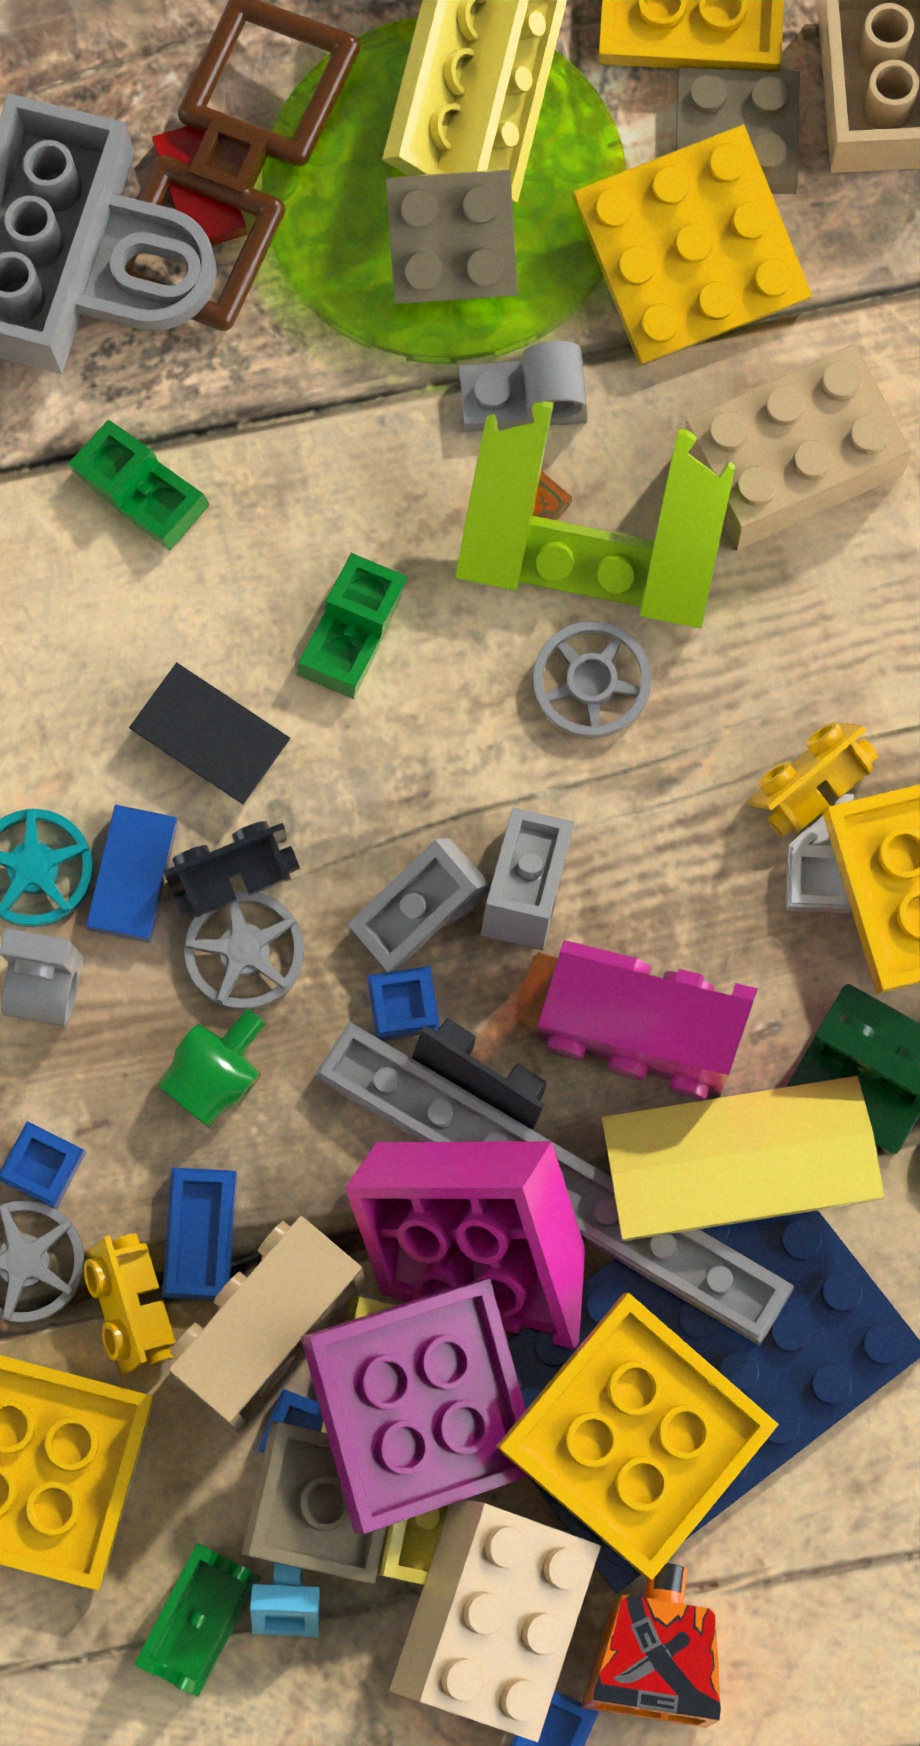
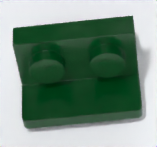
[786,984,920,1155]

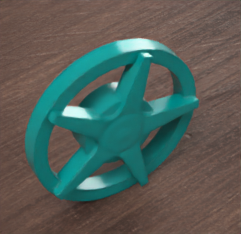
[0,809,93,928]

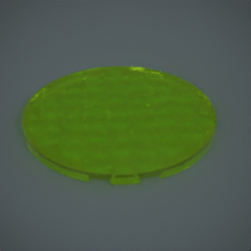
[262,17,627,364]

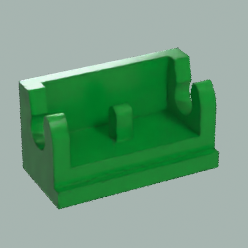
[134,1543,261,1697]

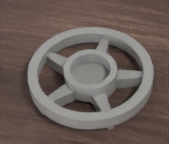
[533,621,651,738]
[184,891,304,1011]
[0,1200,85,1323]

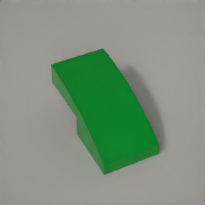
[68,419,210,551]
[297,553,408,699]

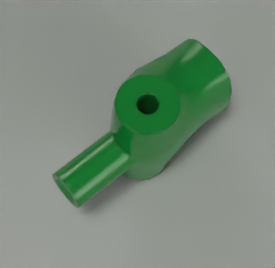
[157,1008,267,1128]

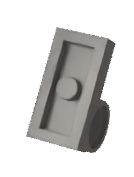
[459,341,588,432]
[481,807,574,951]
[347,838,491,972]
[0,928,84,1027]

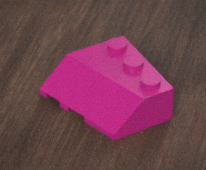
[537,940,758,1101]
[345,1141,585,1350]

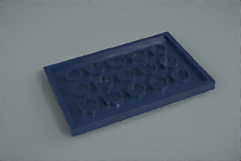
[507,1210,920,1594]

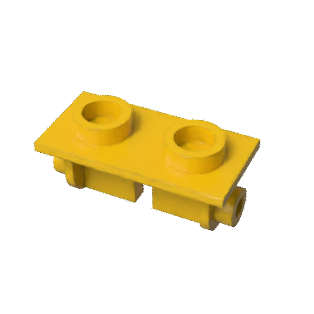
[747,722,879,838]
[84,1233,176,1376]

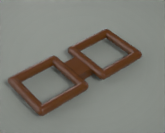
[125,0,361,331]

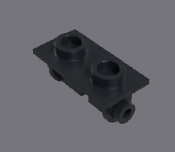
[163,821,300,918]

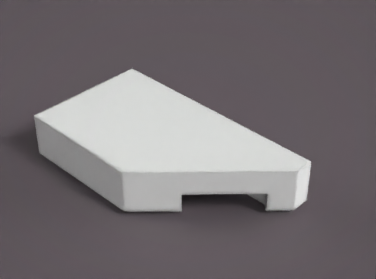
[786,794,854,914]

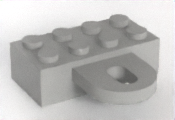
[0,93,217,374]

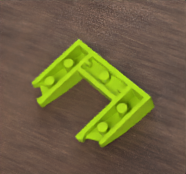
[455,401,735,629]

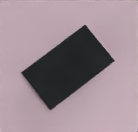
[129,662,290,805]
[412,1018,546,1130]

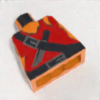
[582,1563,721,1728]

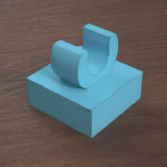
[250,1562,321,1637]

